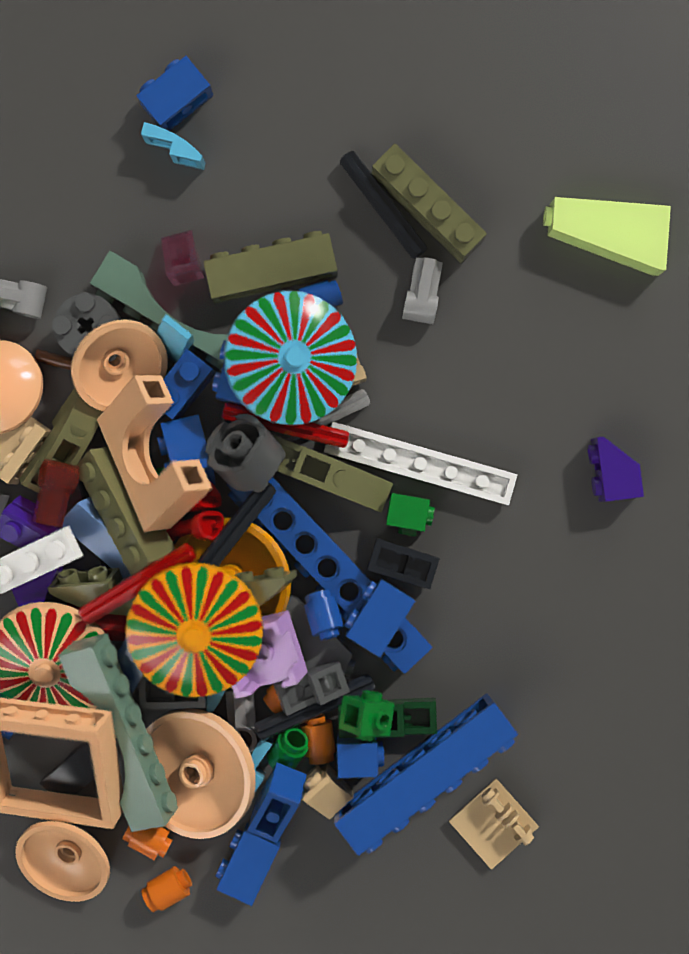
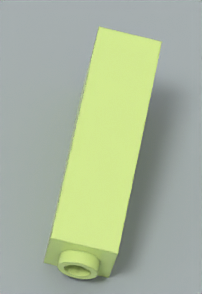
[543,197,671,276]

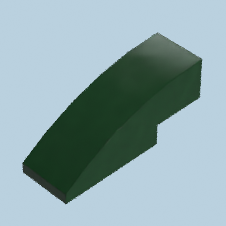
[338,698,437,738]

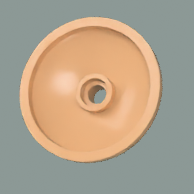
[71,320,168,411]
[0,340,43,434]
[15,821,110,902]

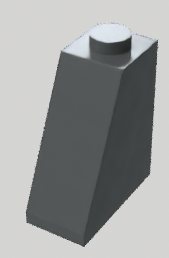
[285,595,356,679]

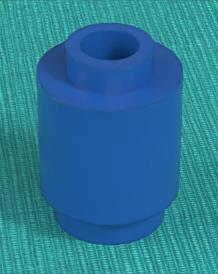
[298,279,343,309]
[304,590,344,641]

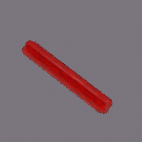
[222,402,349,448]
[78,544,196,624]

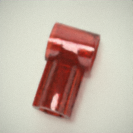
[32,458,79,528]

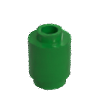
[267,728,308,769]

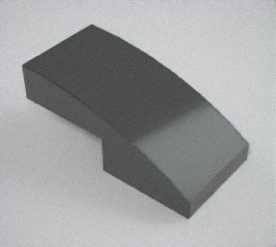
[273,661,350,716]

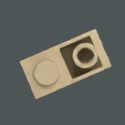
[302,763,353,820]

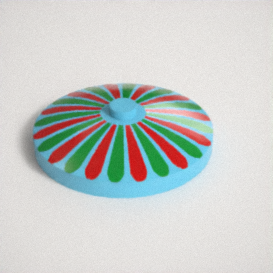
[224,291,357,425]

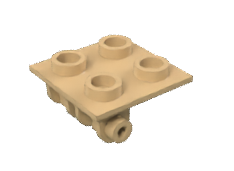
[449,778,539,870]

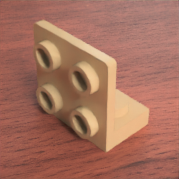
[0,416,51,485]

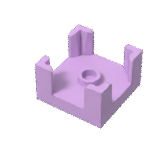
[232,610,308,699]

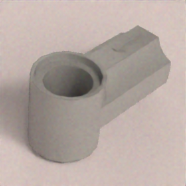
[402,257,443,325]
[0,279,47,319]
[225,689,258,753]

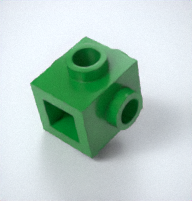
[338,690,395,741]

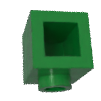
[385,493,435,536]

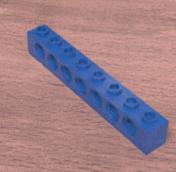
[227,477,433,674]

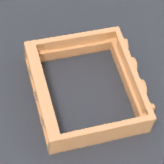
[0,698,123,829]

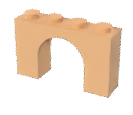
[97,375,212,532]

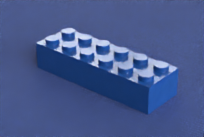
[334,693,518,856]

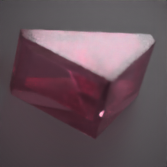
[161,230,204,286]

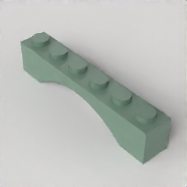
[90,250,228,370]
[58,633,178,832]

